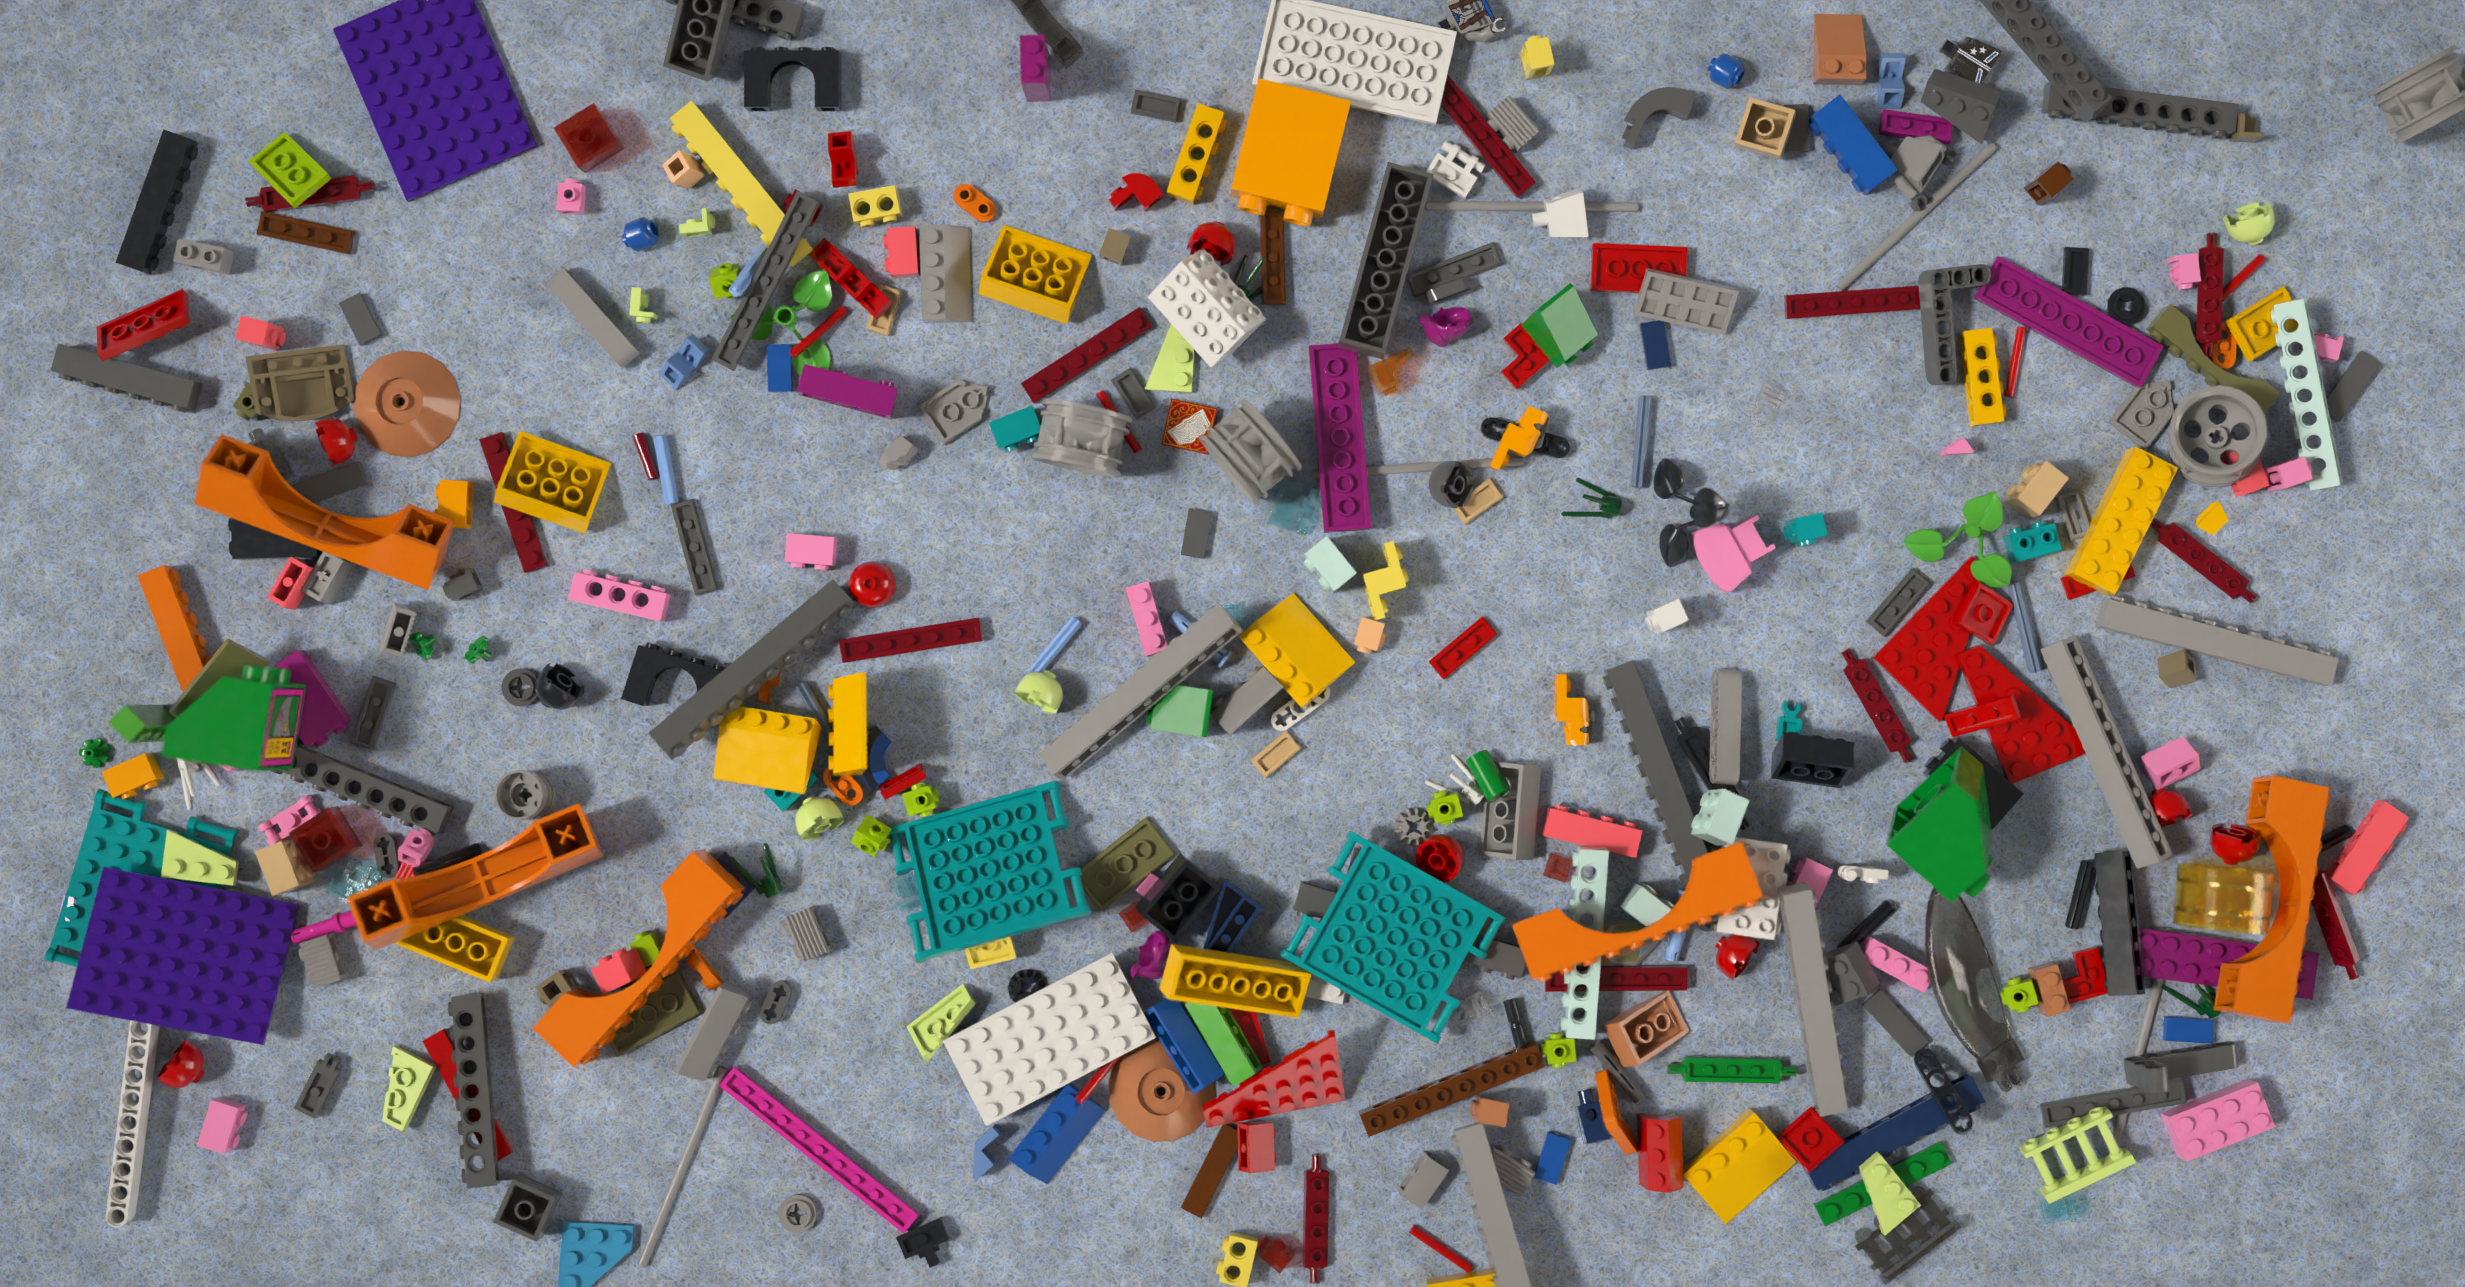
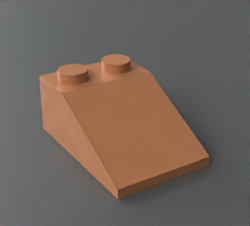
[1813,14,1866,85]
[1602,991,1690,1067]

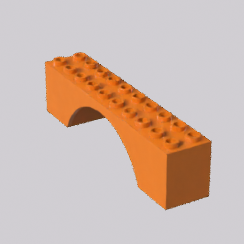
[195,434,455,590]
[2214,775,2330,1024]
[347,803,604,950]
[1512,842,1763,982]
[532,849,745,1067]

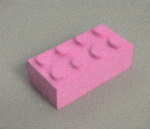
[2160,1079,2275,1162]

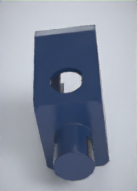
[1575,1089,1610,1144]

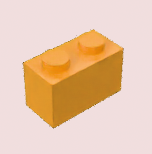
[434,480,474,530]
[101,752,164,799]

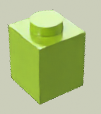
[629,930,662,968]

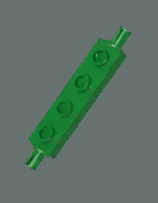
[1667,1057,1797,1084]

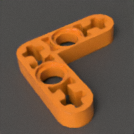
[1595,1069,1638,1155]

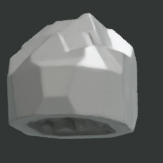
[878,434,919,471]

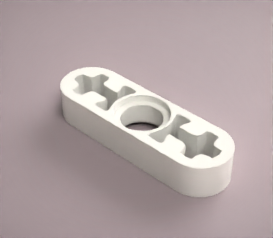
[1271,687,1330,731]

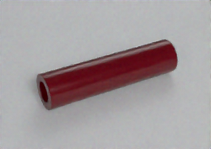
[632,432,660,480]

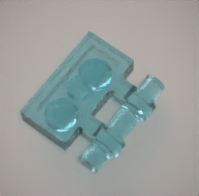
[1268,479,1320,536]
[326,856,384,905]

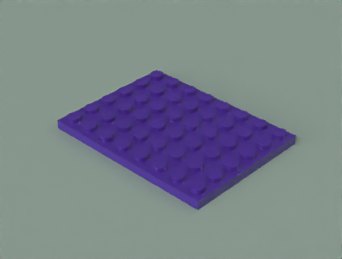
[333,0,537,202]
[66,867,299,1045]

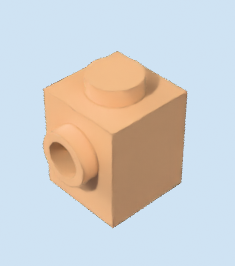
[662,150,705,190]
[1353,617,1386,654]

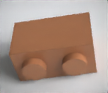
[2027,962,2071,1017]
[1469,1095,1509,1127]

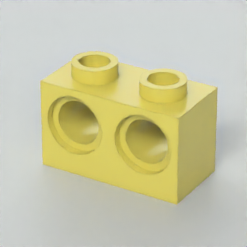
[1520,35,1554,80]
[848,185,902,228]
[1216,1231,1258,1287]

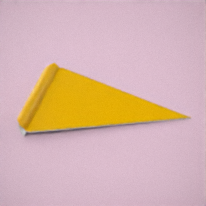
[2196,502,2229,535]

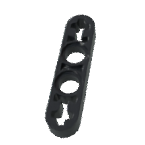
[1480,417,1570,459]
[1914,1048,1973,1135]

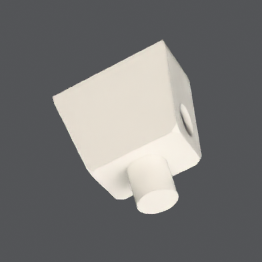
[1532,188,1588,237]

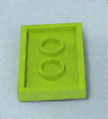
[248,131,331,209]

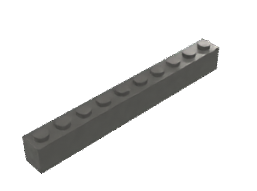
[648,579,856,760]
[1602,660,1708,889]
[1293,882,1526,980]

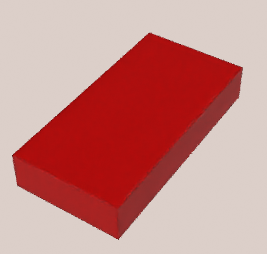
[880,763,927,800]

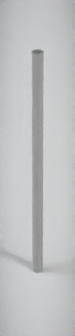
[1836,142,1997,291]
[1426,201,1638,212]
[1312,456,1524,479]
[2108,978,2163,1152]
[637,1066,728,1267]

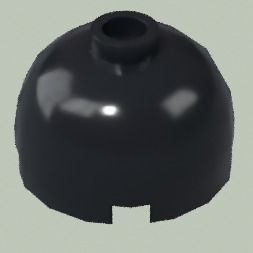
[535,663,585,710]

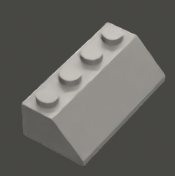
[919,225,972,323]
[1479,762,1541,860]
[673,982,753,1081]

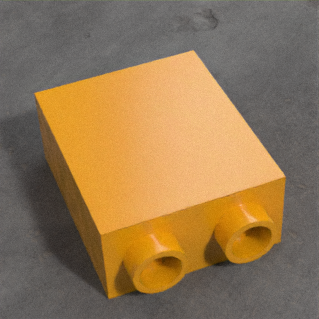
[1231,78,1351,227]

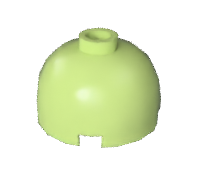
[2223,202,2275,245]
[1015,670,1063,714]
[795,796,844,841]

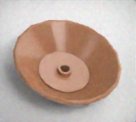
[353,350,461,457]
[1108,1035,1215,1142]

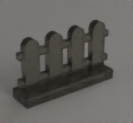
[1854,1186,1961,1285]

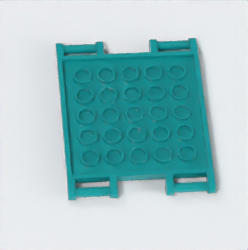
[888,781,1092,963]
[45,789,239,967]
[1280,830,1507,1044]

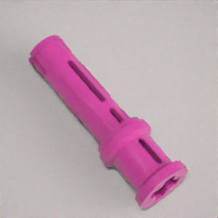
[291,911,357,945]

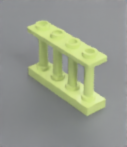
[2019,1107,2136,1204]

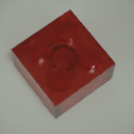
[554,103,625,173]
[289,806,363,873]

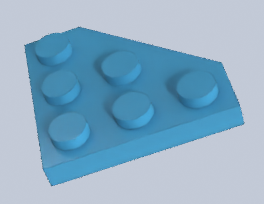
[558,1220,635,1287]

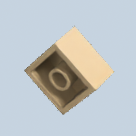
[1734,97,1796,160]
[2005,460,2069,519]
[255,838,315,896]

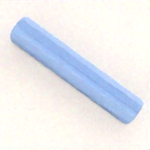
[729,246,767,298]
[653,435,679,505]
[1030,616,1082,673]

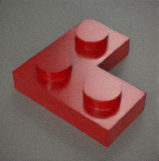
[1500,323,1550,390]
[2062,946,2108,1004]

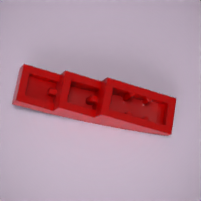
[809,237,893,320]

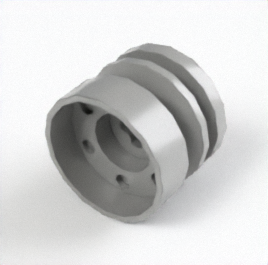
[494,770,556,820]

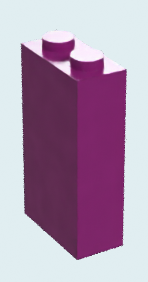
[1020,35,1051,102]
[273,650,352,748]

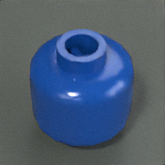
[1708,53,1745,89]
[622,217,659,252]

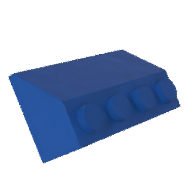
[1809,94,1898,195]
[1008,1082,1106,1184]

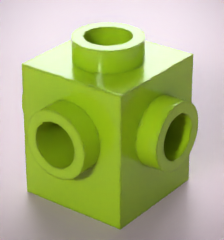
[709,263,741,299]
[902,782,940,817]
[1426,790,1463,825]
[851,814,892,858]
[2000,977,2039,1013]
[1540,1032,1576,1068]

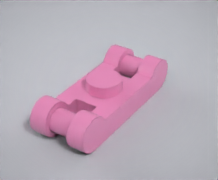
[258,794,323,846]

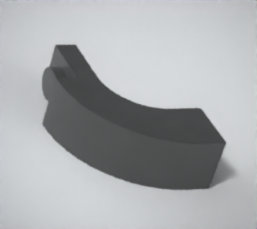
[1622,87,1697,149]

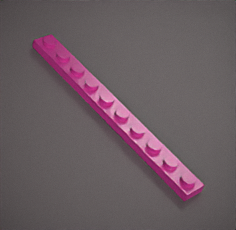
[719,1066,920,1234]

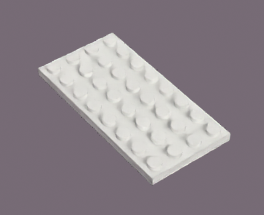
[1252,0,1457,125]
[943,952,1156,1126]

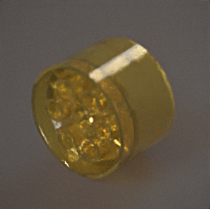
[2172,863,2274,934]

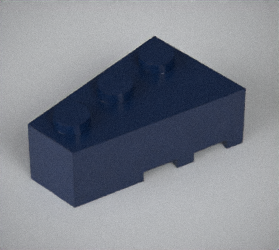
[1203,878,1263,953]

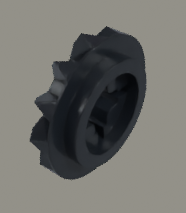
[2106,287,2145,325]
[1008,969,1046,1003]

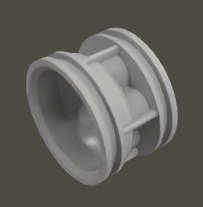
[2367,44,2465,144]
[2167,386,2267,487]
[1031,399,1132,478]
[1198,399,1302,506]

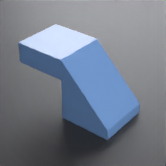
[1877,53,1906,109]
[659,334,710,390]
[973,1124,1001,1180]

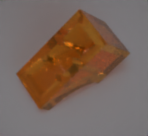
[1367,347,1414,396]

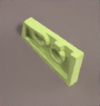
[1145,324,1194,393]
[161,829,239,885]
[906,984,976,1062]
[382,1046,436,1131]
[1859,1152,1921,1236]

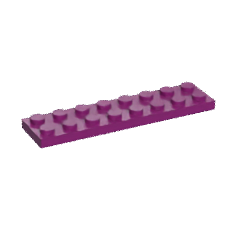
[1974,256,2164,388]
[1308,343,1371,533]
[2139,928,2319,1000]

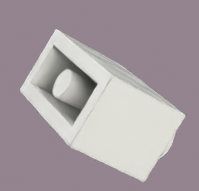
[1645,599,1689,633]

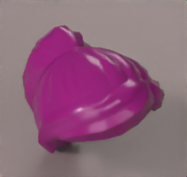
[1419,307,1473,347]
[1130,930,1171,979]

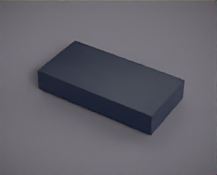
[1639,320,1671,370]

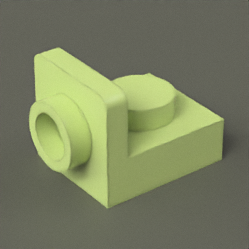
[679,208,716,238]
[630,287,658,324]

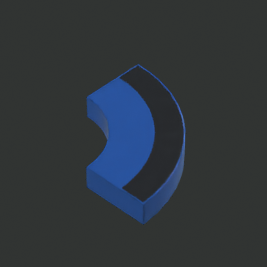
[862,725,892,791]

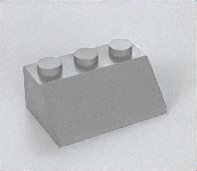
[1211,666,1283,735]

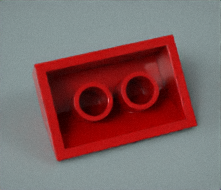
[1637,1113,1684,1193]

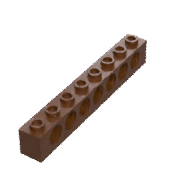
[1359,1041,1545,1137]

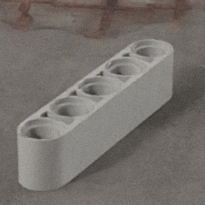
[546,267,641,368]
[1709,668,1742,785]

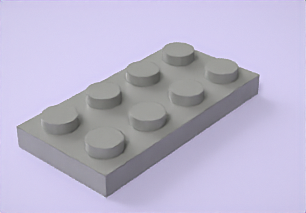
[1633,268,1739,335]

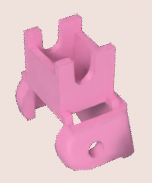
[1691,515,1776,593]

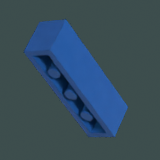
[1144,998,1225,1095]

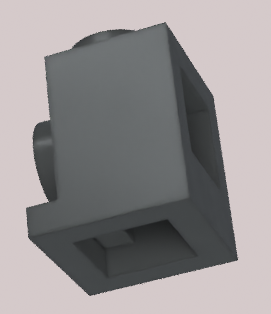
[442,567,484,601]

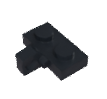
[896,1217,950,1268]

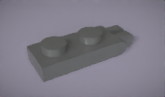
[294,1052,342,1119]

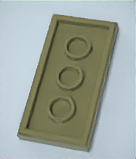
[169,638,269,717]
[1080,817,1175,912]
[610,971,702,1057]

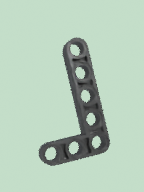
[1918,264,1991,385]
[2123,1041,2239,1093]

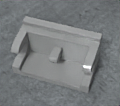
[301,552,355,605]
[1396,1151,1449,1209]

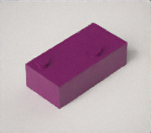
[797,364,898,419]

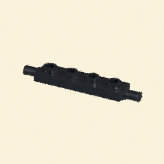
[1674,716,1750,830]

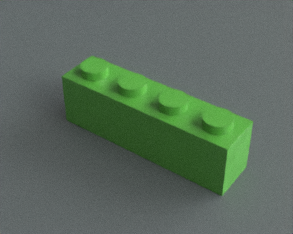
[108,705,176,743]
[1185,1002,1264,1087]

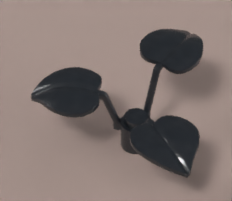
[1653,459,1731,567]

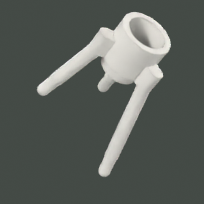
[1425,754,1484,805]
[177,759,220,810]

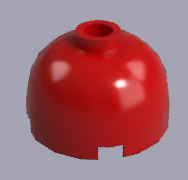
[1187,221,1235,266]
[314,418,358,467]
[848,561,896,608]
[2148,787,2193,827]
[2210,824,2262,865]
[1415,834,1464,882]
[1715,934,1761,980]
[157,1040,205,1089]

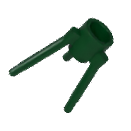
[1233,255,1265,302]
[1561,478,1622,519]
[729,843,783,898]
[2162,984,2221,1018]

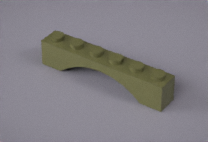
[2146,304,2281,415]

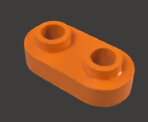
[953,184,996,223]
[2210,322,2237,370]
[823,767,864,806]
[687,948,724,991]

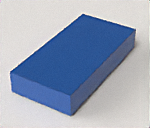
[767,344,793,392]
[2163,1016,2214,1044]
[1533,1131,1571,1185]

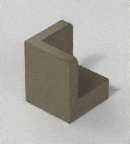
[2230,113,2263,143]
[1099,228,1130,266]
[2157,649,2197,688]

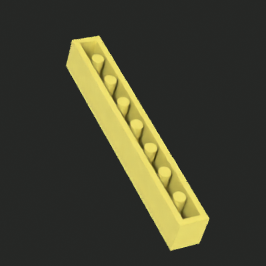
[670,100,813,267]

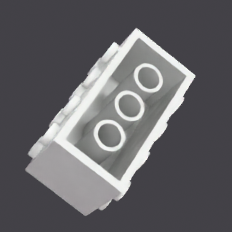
[1148,249,1266,367]
[1714,836,1791,940]

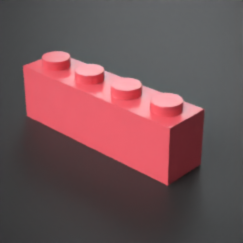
[2327,800,2409,895]
[1541,804,1643,858]

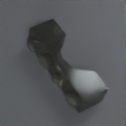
[1008,0,1084,69]

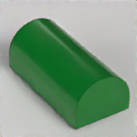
[1466,750,1510,803]

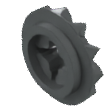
[502,669,538,706]

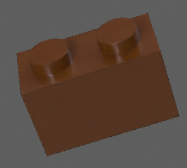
[2024,161,2074,206]

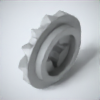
[1395,808,1432,846]
[778,1194,817,1233]

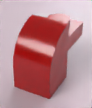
[828,131,858,188]
[1109,173,1164,211]

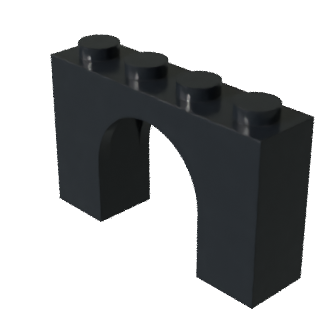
[744,47,842,111]
[621,642,727,728]

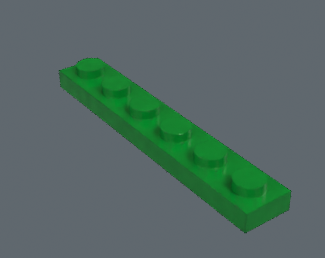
[1813,1141,1952,1227]

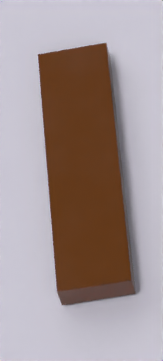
[256,211,355,255]
[1259,211,1286,306]
[1181,1124,1238,1219]

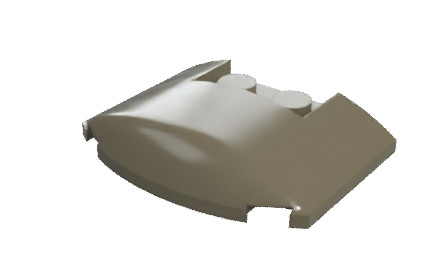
[246,344,354,421]

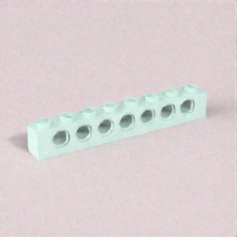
[2271,297,2343,491]
[1561,846,1609,1040]

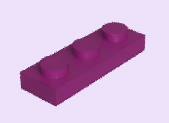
[1879,109,1953,145]

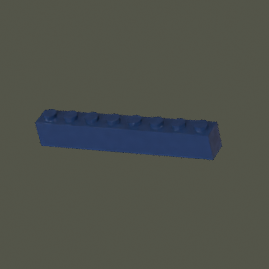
[1803,1074,1985,1191]

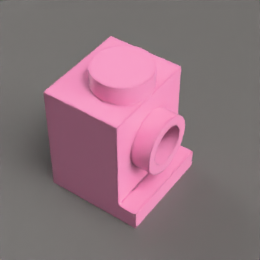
[556,178,586,215]
[2167,253,2201,291]
[2301,333,2344,363]
[398,828,434,867]

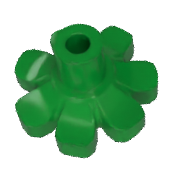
[409,632,436,660]
[464,636,492,664]
[79,738,110,768]

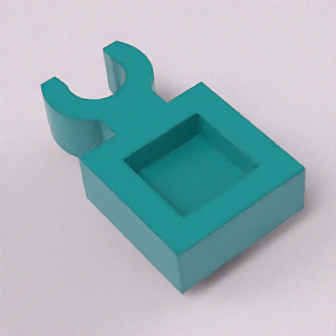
[1775,701,1803,741]

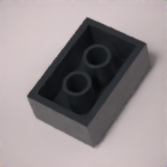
[1771,732,1854,788]
[1135,853,1221,943]

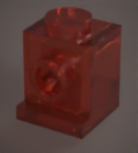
[1257,1235,1295,1274]

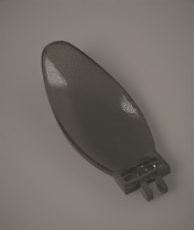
[1925,887,2024,1093]

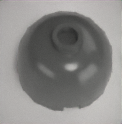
[1429,461,1473,508]

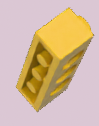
[1167,103,1227,205]
[1958,328,2006,427]

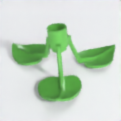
[731,271,832,375]
[1904,491,2012,587]

